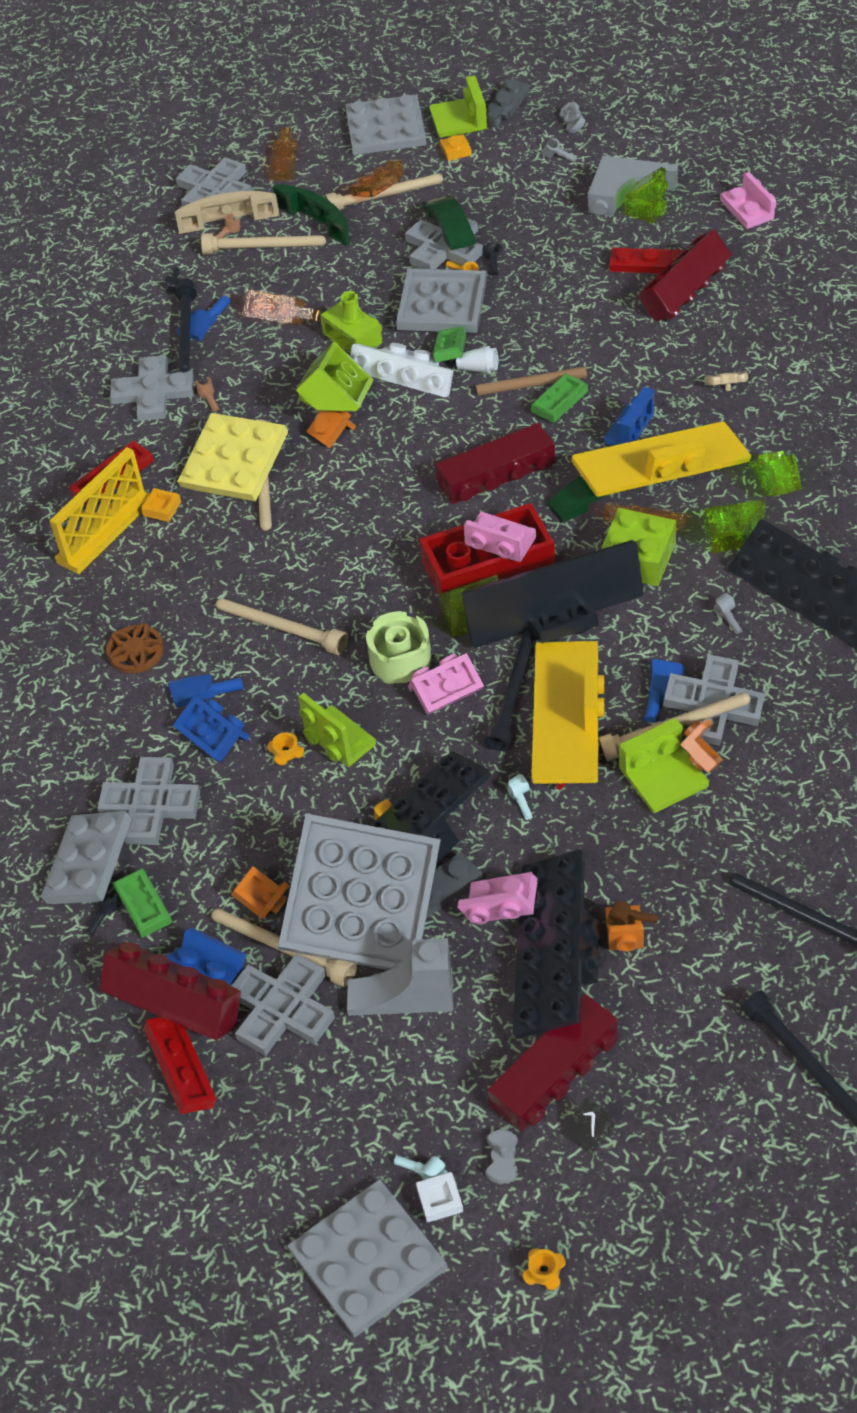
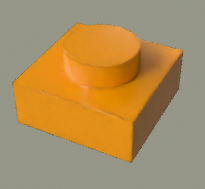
[440,134,472,161]
[141,488,181,522]

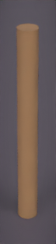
[476,367,587,396]

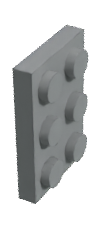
[41,811,132,904]

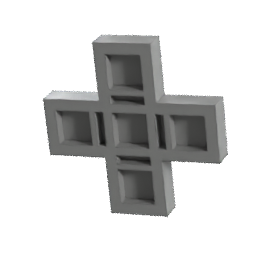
[176,157,252,207]
[405,219,483,269]
[110,355,194,421]
[663,654,765,746]
[97,757,200,845]
[232,954,335,1056]

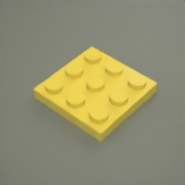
[177,413,288,501]

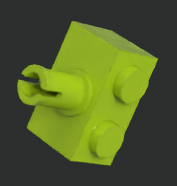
[320,291,383,353]

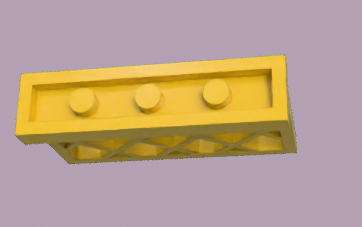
[49,447,149,575]

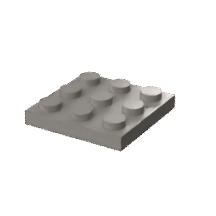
[345,94,427,155]
[396,268,487,333]
[287,1179,448,1338]

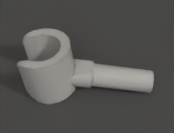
[542,138,577,163]
[714,593,742,634]

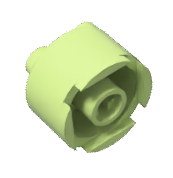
[366,611,431,684]

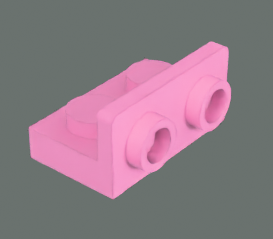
[720,172,777,229]
[464,512,536,562]
[408,653,484,715]
[458,872,538,924]

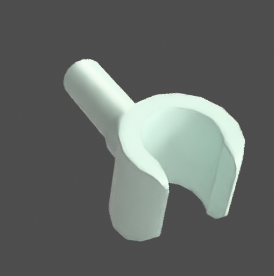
[508,774,533,820]
[394,1155,447,1180]

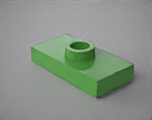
[433,326,466,363]
[531,373,588,423]
[113,868,172,938]

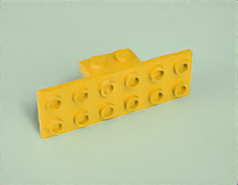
[571,422,751,497]
[532,641,605,784]

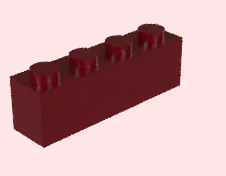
[637,229,732,322]
[435,422,555,505]
[100,942,241,1041]
[487,993,618,1132]

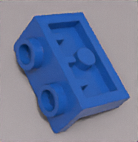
[604,387,654,446]
[173,695,250,762]
[166,928,246,986]

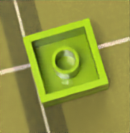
[601,508,676,586]

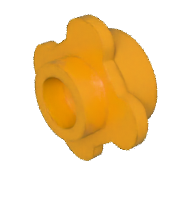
[267,732,304,766]
[523,1248,565,1291]

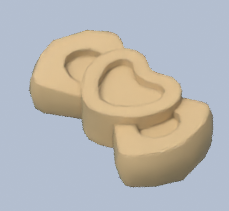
[705,371,749,391]

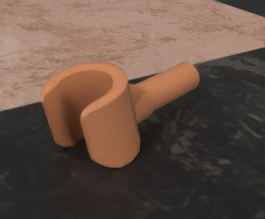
[216,214,241,238]
[195,377,219,412]

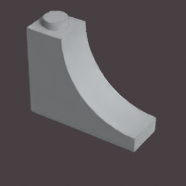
[588,156,678,216]
[347,938,454,1016]

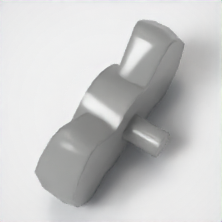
[560,102,585,133]
[485,1129,518,1185]

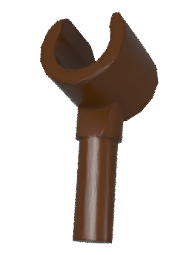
[607,901,658,926]

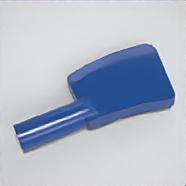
[177,295,231,341]
[644,659,685,723]
[168,675,244,708]

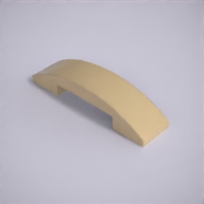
[175,191,279,234]

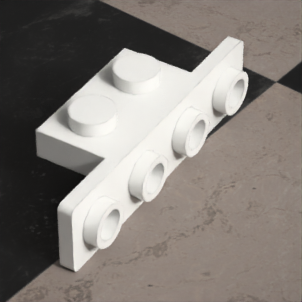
[350,343,453,397]

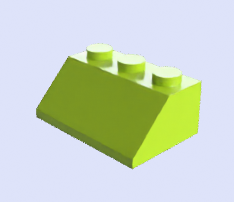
[296,341,374,411]

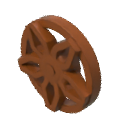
[106,623,164,674]

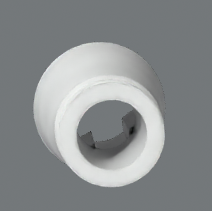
[456,346,499,374]

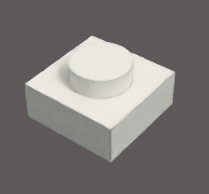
[416,1172,463,1223]

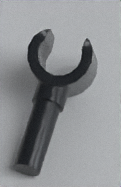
[483,242,502,275]
[165,267,181,294]
[85,891,119,936]

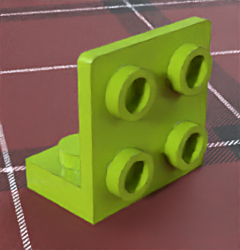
[429,76,487,138]
[298,693,376,767]
[619,718,709,813]

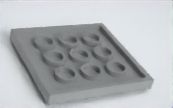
[278,813,441,970]

